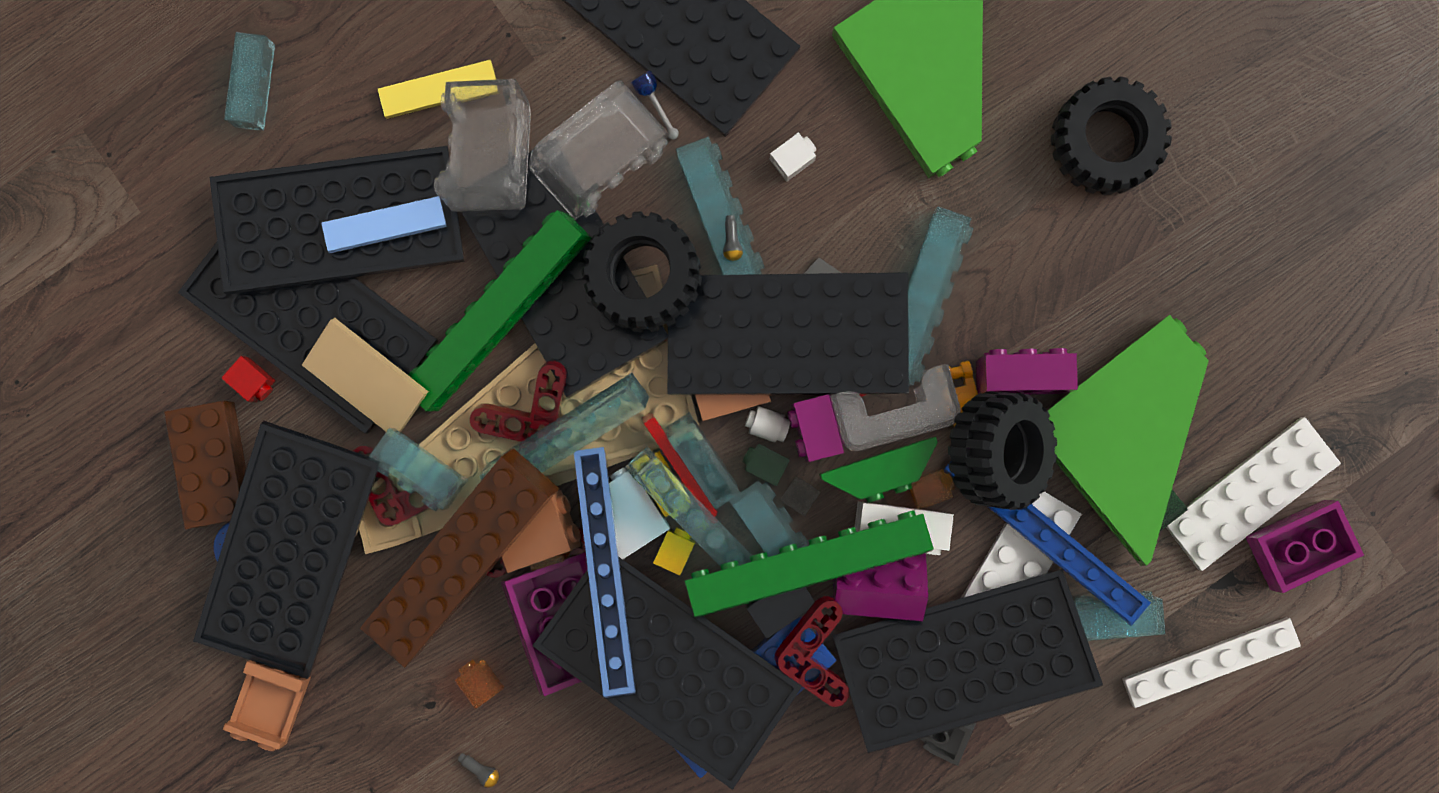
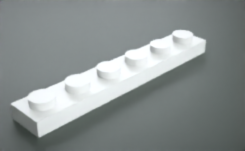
[1122,617,1301,708]

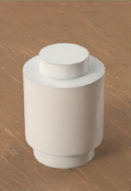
[745,406,790,443]

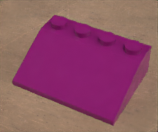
[501,552,588,696]

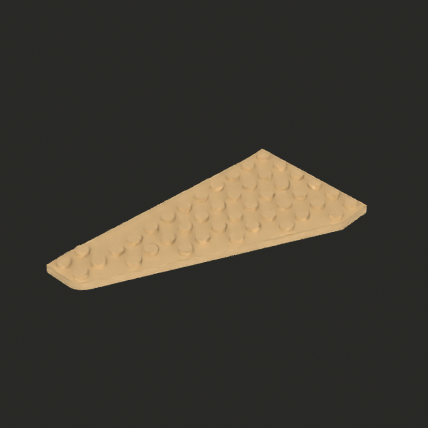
[359,265,702,554]

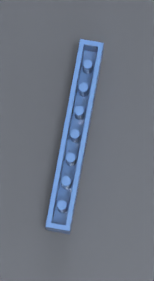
[573,447,636,698]

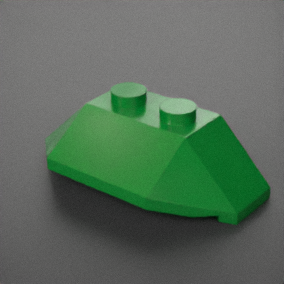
[819,437,938,503]

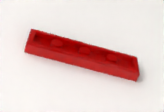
[641,413,718,520]

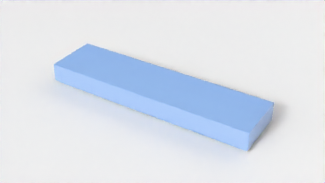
[321,196,447,253]

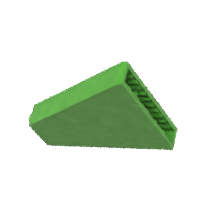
[832,0,983,178]
[1047,315,1209,566]

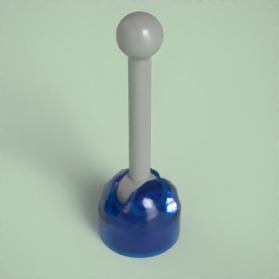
[631,71,679,140]

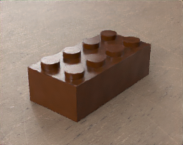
[164,401,246,529]

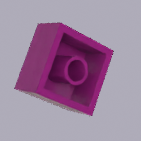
[787,394,844,462]

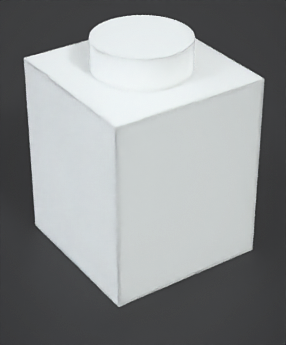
[769,132,817,182]

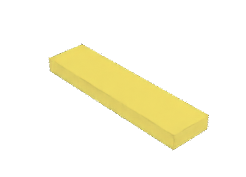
[378,60,499,119]

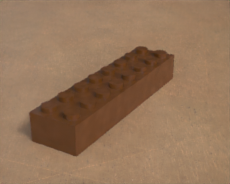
[360,448,559,668]

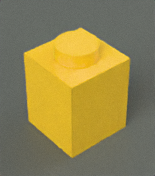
[653,527,695,576]

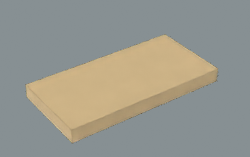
[302,318,429,438]

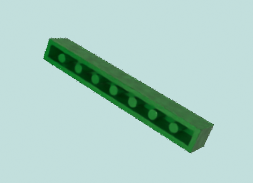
[408,210,592,411]
[685,510,934,617]

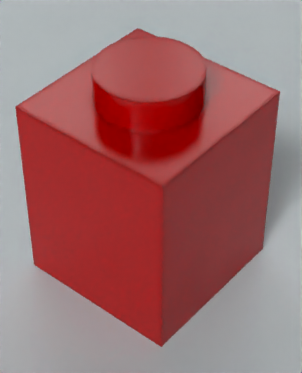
[222,356,276,402]

